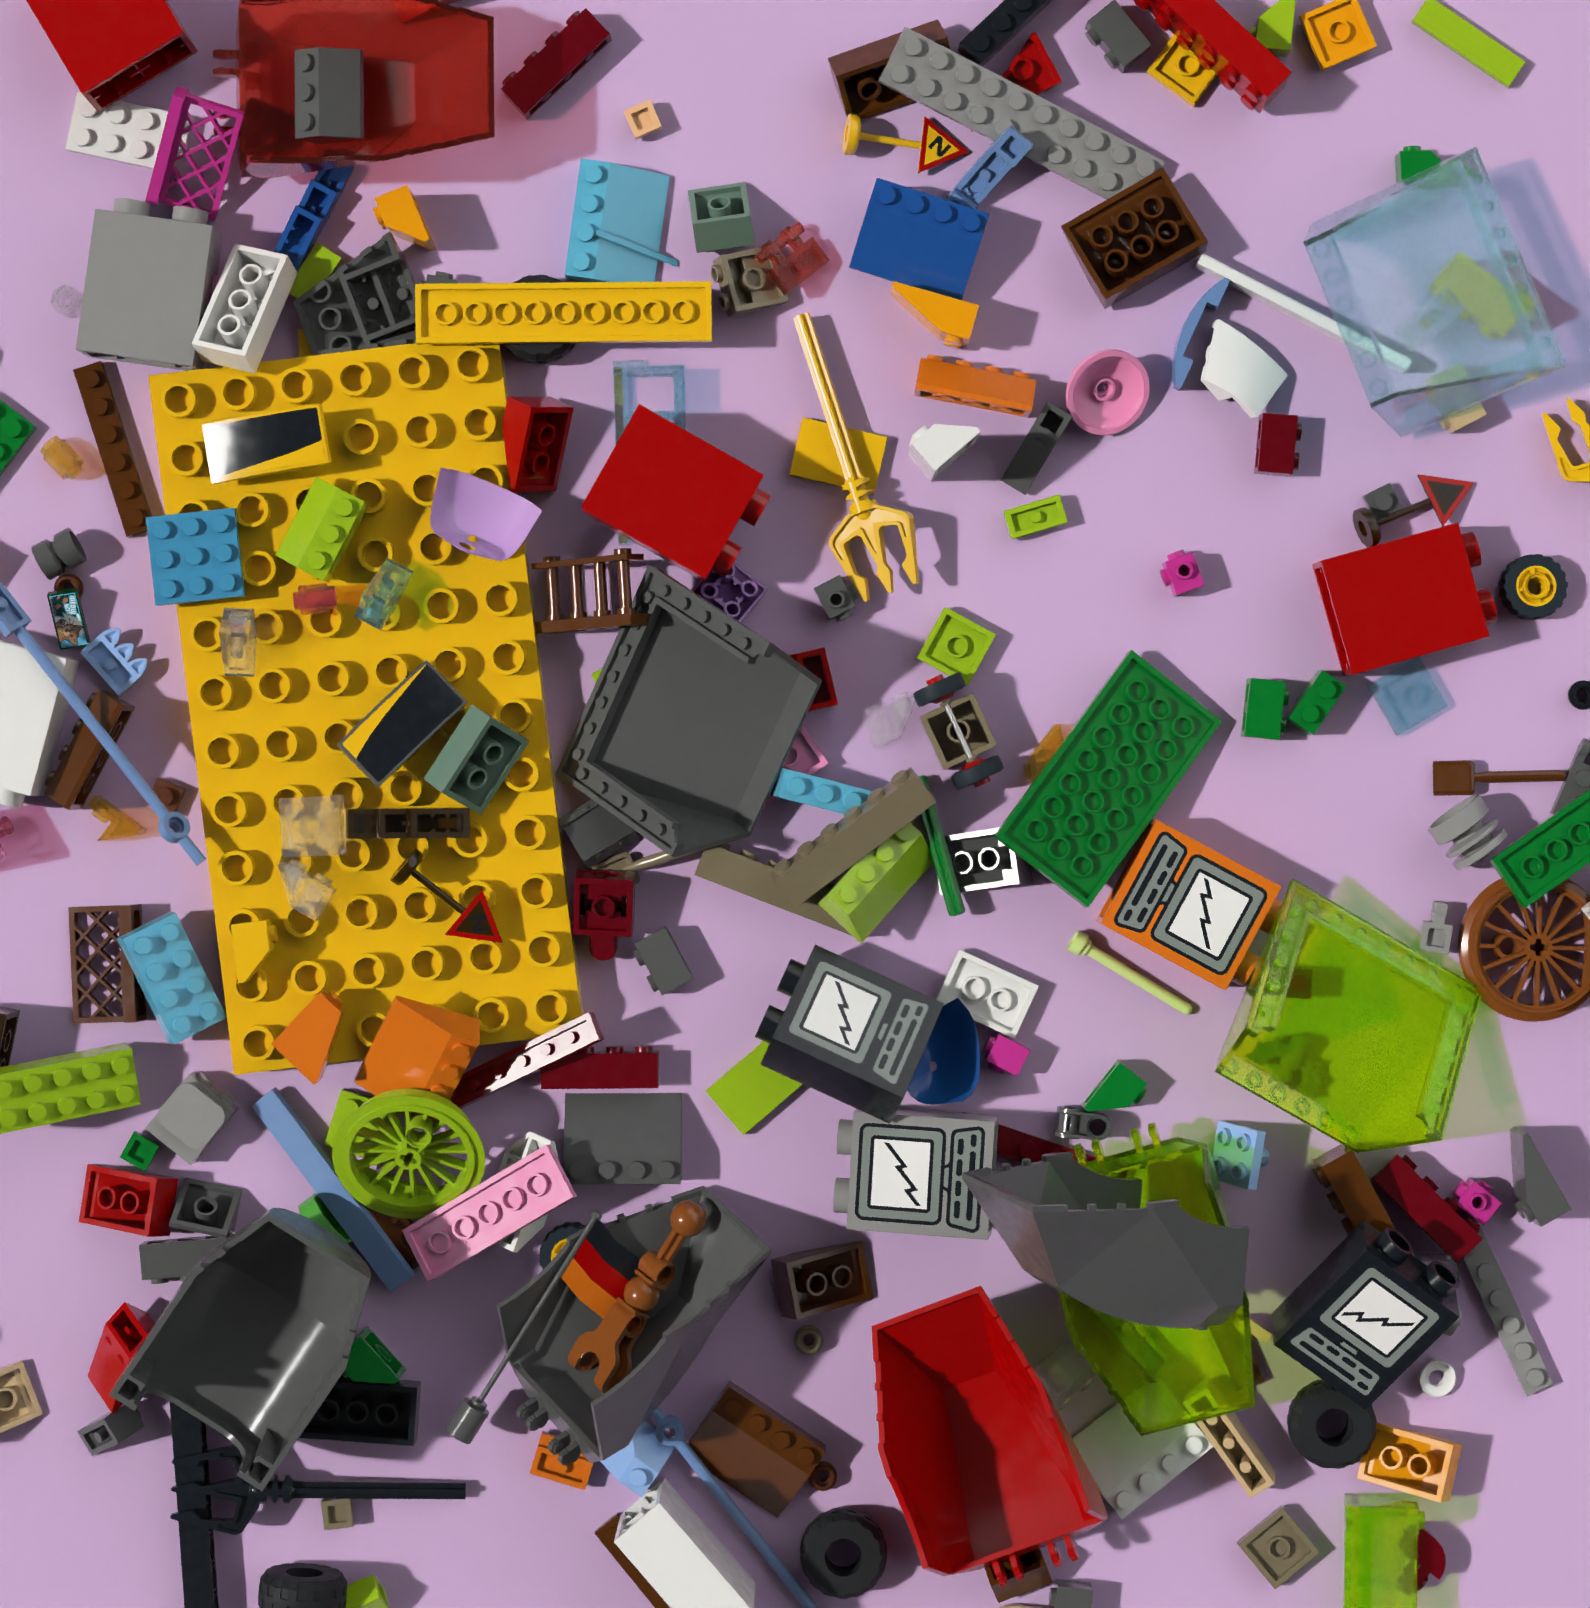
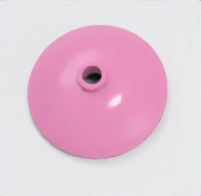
[1066,349,1150,435]

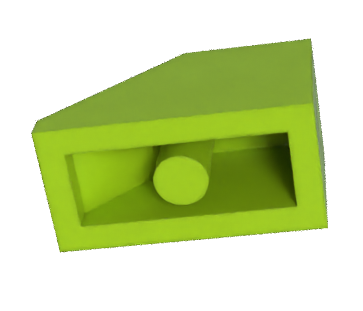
[1249,0,1296,57]

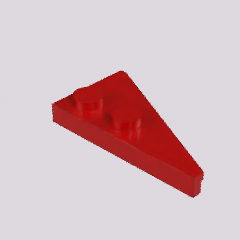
[971,32,1062,132]

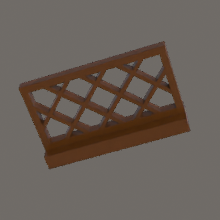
[68,904,147,1023]

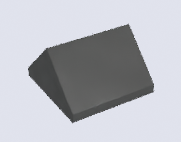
[169,1177,242,1239]

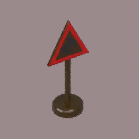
[1353,474,1474,547]
[390,848,503,943]

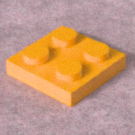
[1299,0,1377,72]

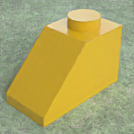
[231,919,278,984]

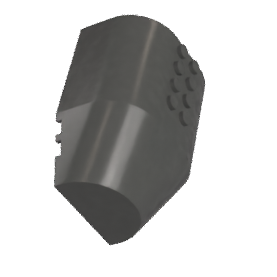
[109,1208,371,1491]

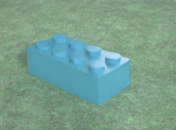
[117,912,227,1045]

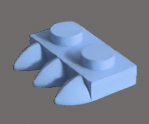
[80,628,147,696]

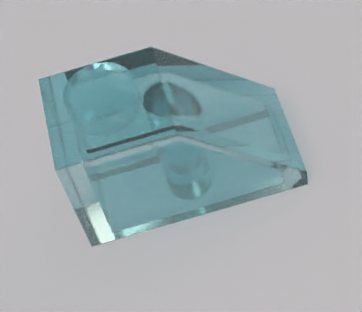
[355,558,413,630]

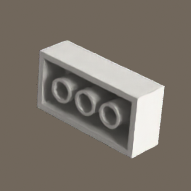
[192,243,297,373]

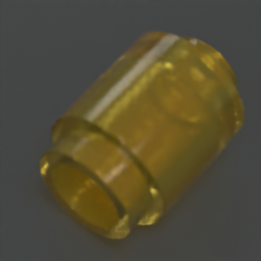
[40,436,84,480]

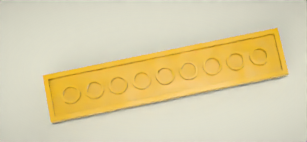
[415,281,712,345]

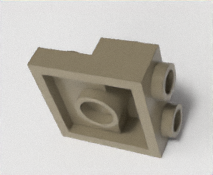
[711,245,789,317]

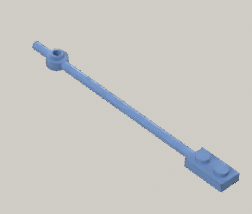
[0,581,206,866]
[650,1407,819,1608]

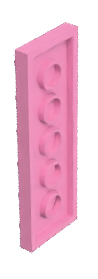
[402,1144,577,1282]

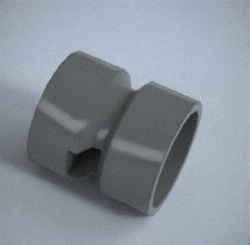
[31,528,87,580]

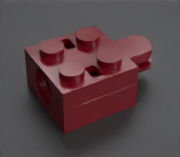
[573,869,636,961]

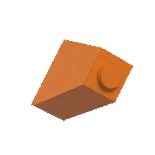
[271,990,345,1085]

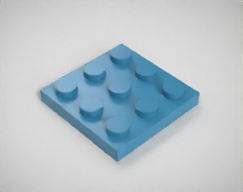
[146,508,246,606]

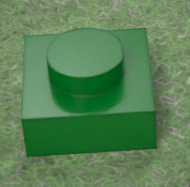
[120,1131,161,1171]

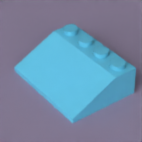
[565,158,670,282]

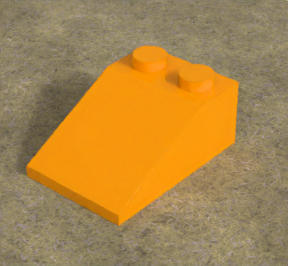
[891,281,979,349]
[1357,1423,1462,1503]

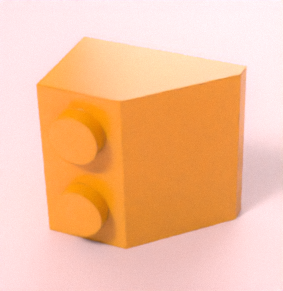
[373,185,436,251]

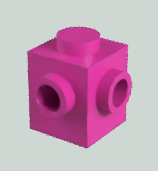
[1160,549,1204,596]
[1451,1178,1502,1226]

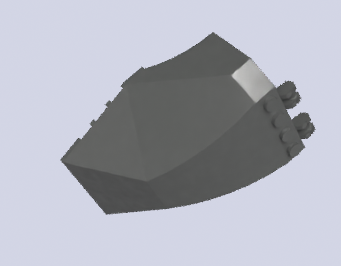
[962,1152,1249,1330]
[497,1186,772,1466]

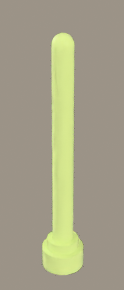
[1067,930,1192,1015]

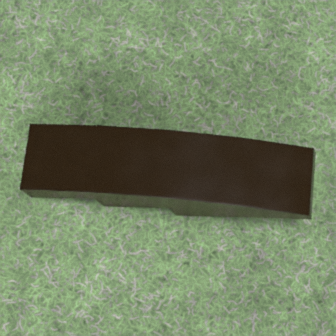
[346,808,470,839]

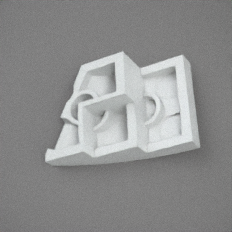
[1201,319,1288,418]

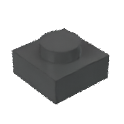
[1362,483,1403,519]

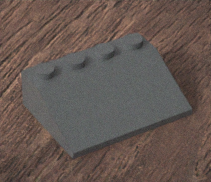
[563,1093,682,1185]

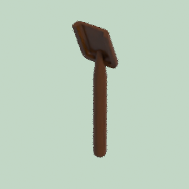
[1433,760,1567,796]

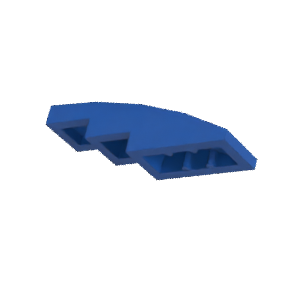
[274,153,355,272]

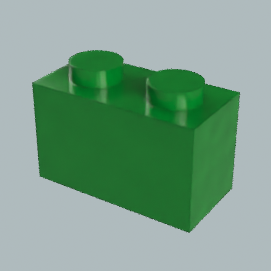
[1285,670,1347,735]
[1241,678,1290,740]

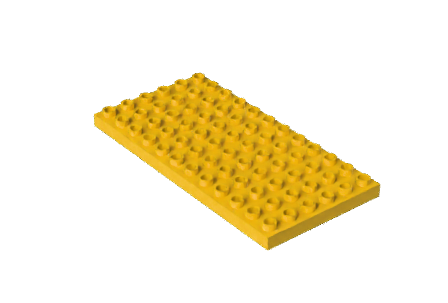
[148,343,584,1075]

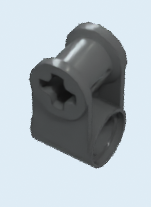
[1054,1106,1111,1141]

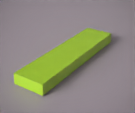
[1411,0,1525,88]

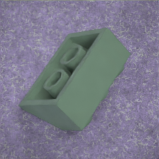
[423,704,529,815]

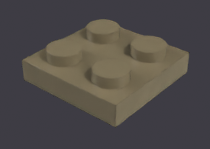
[1237,1505,1320,1589]

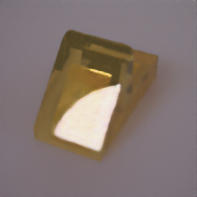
[88,795,147,841]

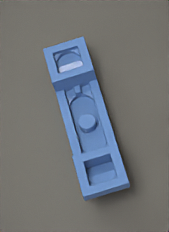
[945,126,1034,209]
[1171,278,1230,391]

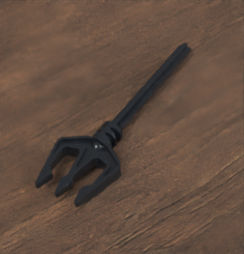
[170,1444,466,1535]

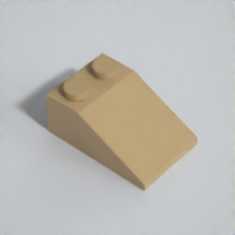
[0,1360,43,1433]

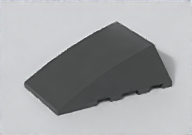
[293,231,416,355]

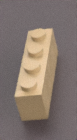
[1183,1377,1276,1498]

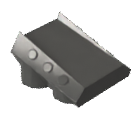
[558,799,639,869]

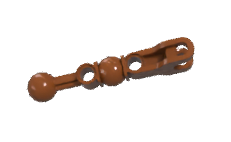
[568,1200,707,1394]

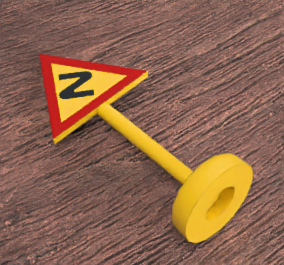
[842,113,969,174]

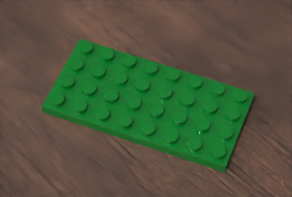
[993,650,1222,908]

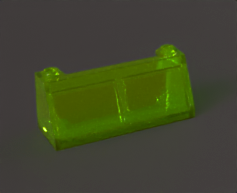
[1343,1493,1425,1608]

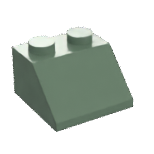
[688,182,755,253]

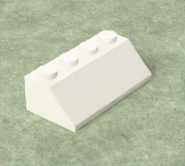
[908,424,981,481]

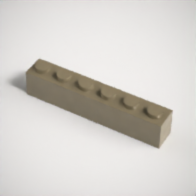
[770,767,936,908]
[694,843,852,936]

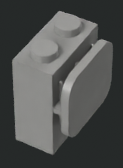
[145,1071,239,1165]

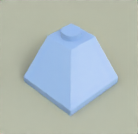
[600,1420,675,1497]

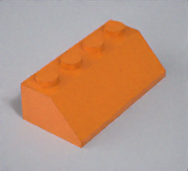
[913,354,1036,418]

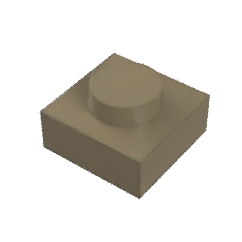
[321,1498,355,1530]

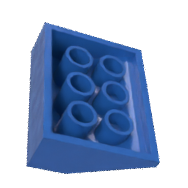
[849,178,989,300]

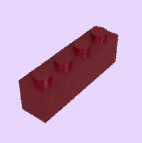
[501,8,612,120]
[541,1045,659,1089]
[1371,1154,1483,1264]

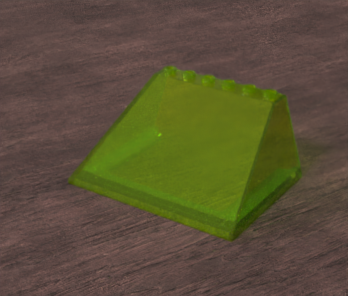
[1215,879,1483,1153]

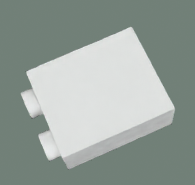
[0,640,80,808]
[614,1477,755,1608]

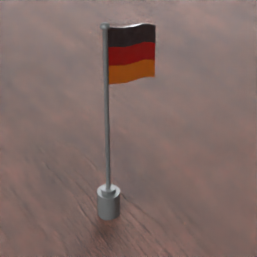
[446,1211,640,1444]

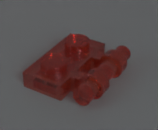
[755,222,830,295]

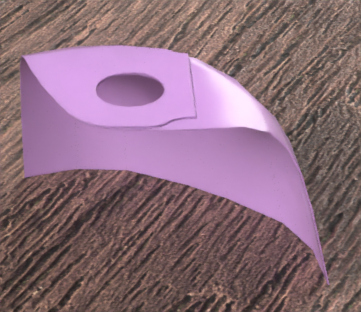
[430,467,542,561]

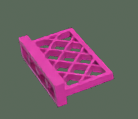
[145,86,245,221]

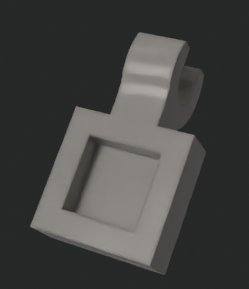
[1418,901,1453,954]

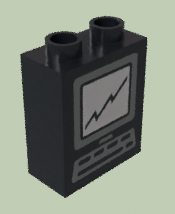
[755,944,944,1124]
[1272,1220,1460,1410]

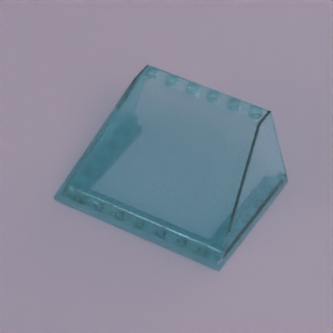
[1303,146,1567,437]

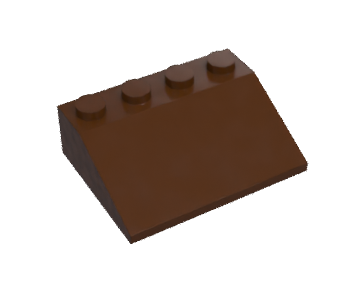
[1061,168,1208,309]
[688,1380,826,1518]

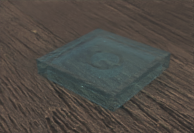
[1367,656,1448,736]

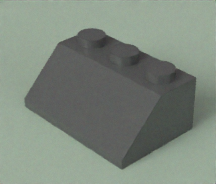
[294,47,364,144]

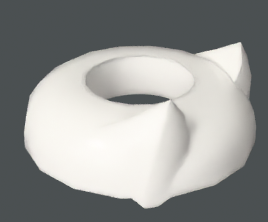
[1416,1358,1456,1397]

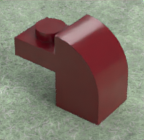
[1397,1521,1446,1595]

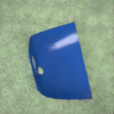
[907,998,980,1105]

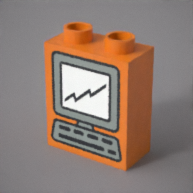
[1096,819,1287,991]

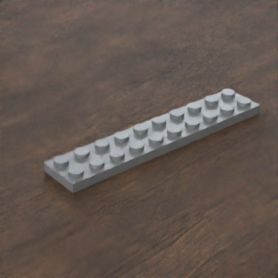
[878,27,1165,200]

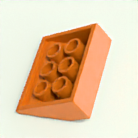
[354,995,480,1123]

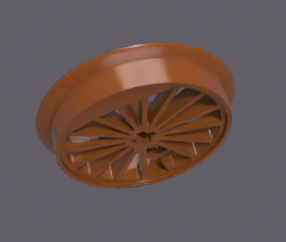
[1458,878,1590,1022]

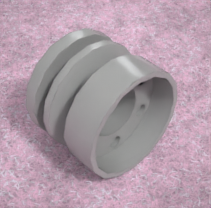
[1427,794,1508,870]

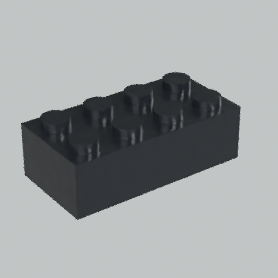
[299,1375,421,1446]

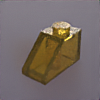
[1023,724,1063,784]

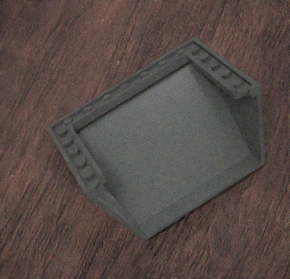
[556,564,822,857]

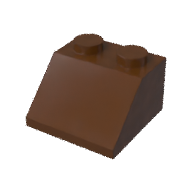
[985,1548,1053,1603]

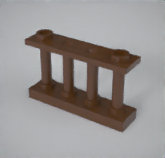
[531,548,648,634]

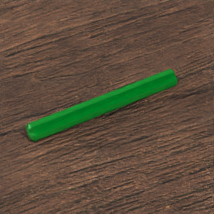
[918,775,965,916]

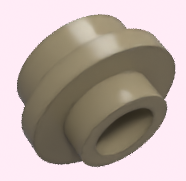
[794,1325,823,1355]

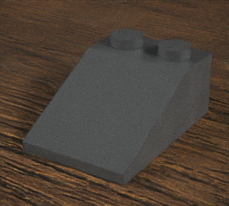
[937,827,1033,895]
[1510,1126,1572,1227]

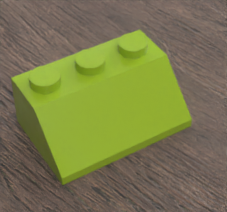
[275,477,369,583]

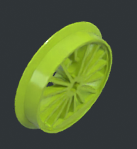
[332,1089,485,1219]

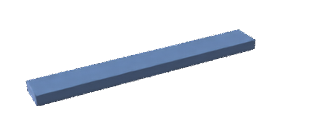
[252,1088,415,1292]

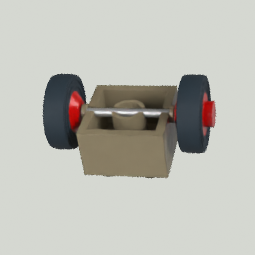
[913,672,1004,790]

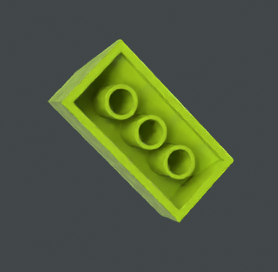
[818,822,933,943]

